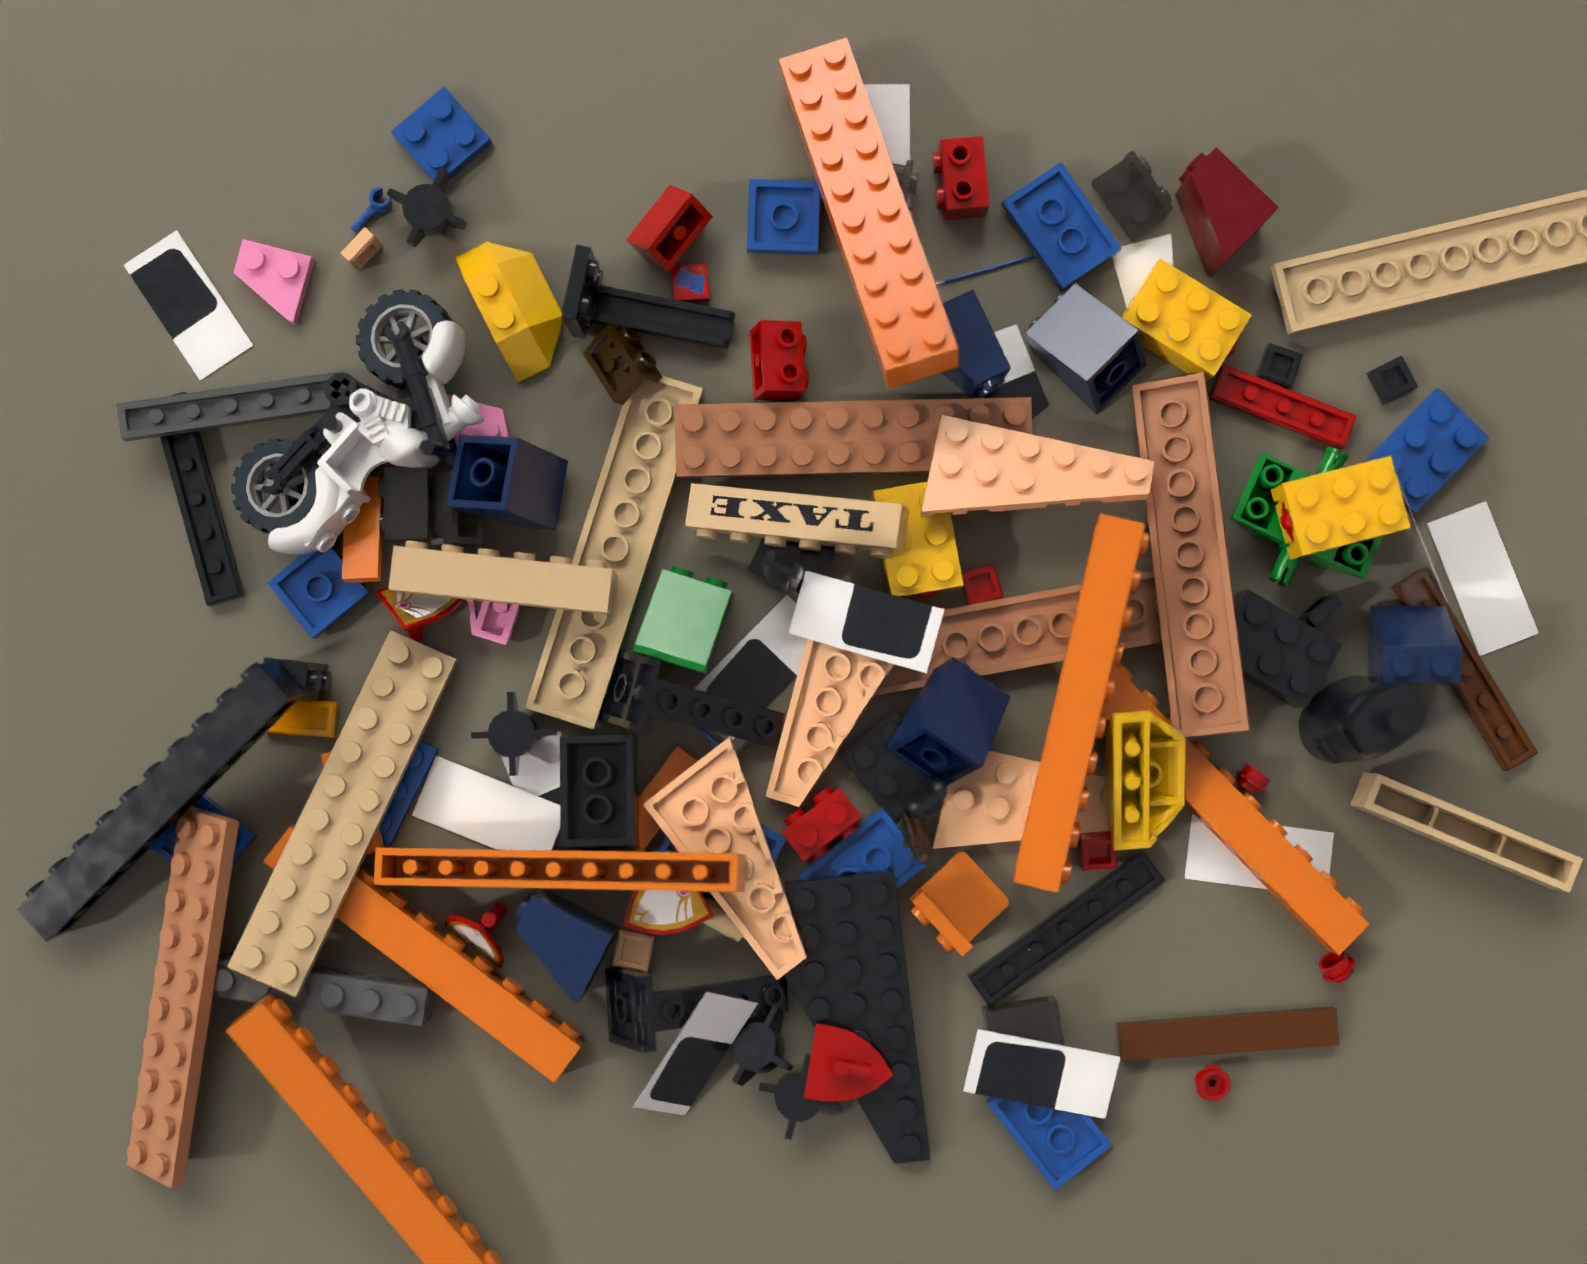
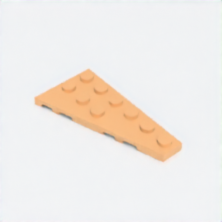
[920,415,1154,517]
[765,639,895,807]
[643,737,807,980]
[932,751,1110,849]

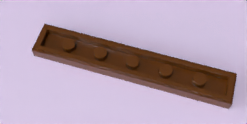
[1391,568,1538,771]
[1117,1007,1339,1061]

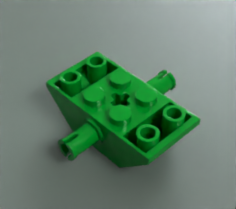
[1230,447,1384,587]

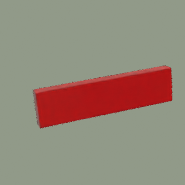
[1209,364,1357,450]

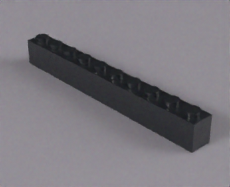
[17,661,305,942]

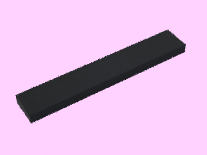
[160,392,245,606]
[967,850,1165,1007]

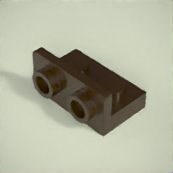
[583,323,663,405]

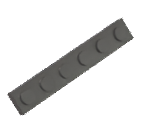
[116,372,340,442]

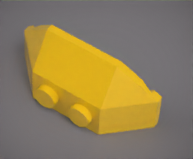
[455,242,563,383]
[1105,711,1185,850]

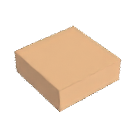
[340,227,382,271]
[612,928,655,973]

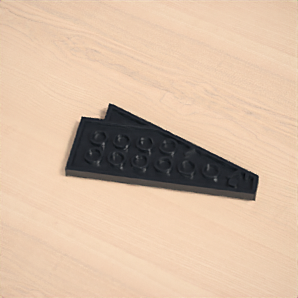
[784,869,931,1164]

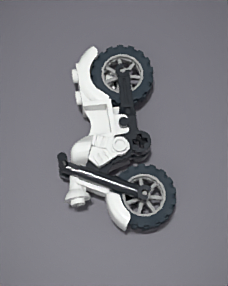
[231,289,485,555]

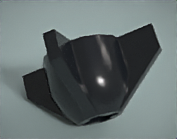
[387,167,467,248]
[471,692,557,776]
[732,1006,794,1086]
[759,1053,842,1140]

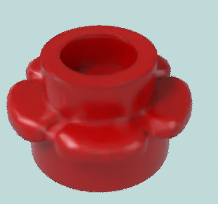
[1236,763,1271,795]
[1319,952,1355,983]
[1194,1065,1231,1101]

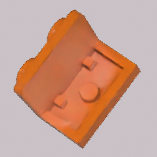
[909,852,1009,957]

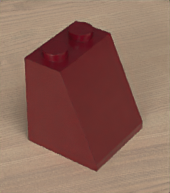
[1175,147,1279,278]

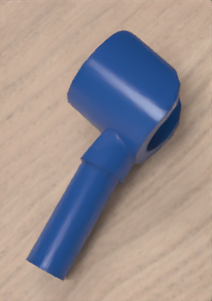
[350,187,392,233]

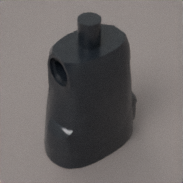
[1298,675,1428,764]

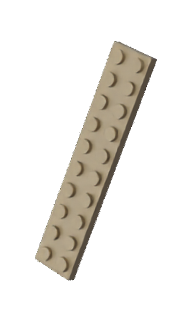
[1270,189,1587,335]
[525,376,704,730]
[227,630,458,997]

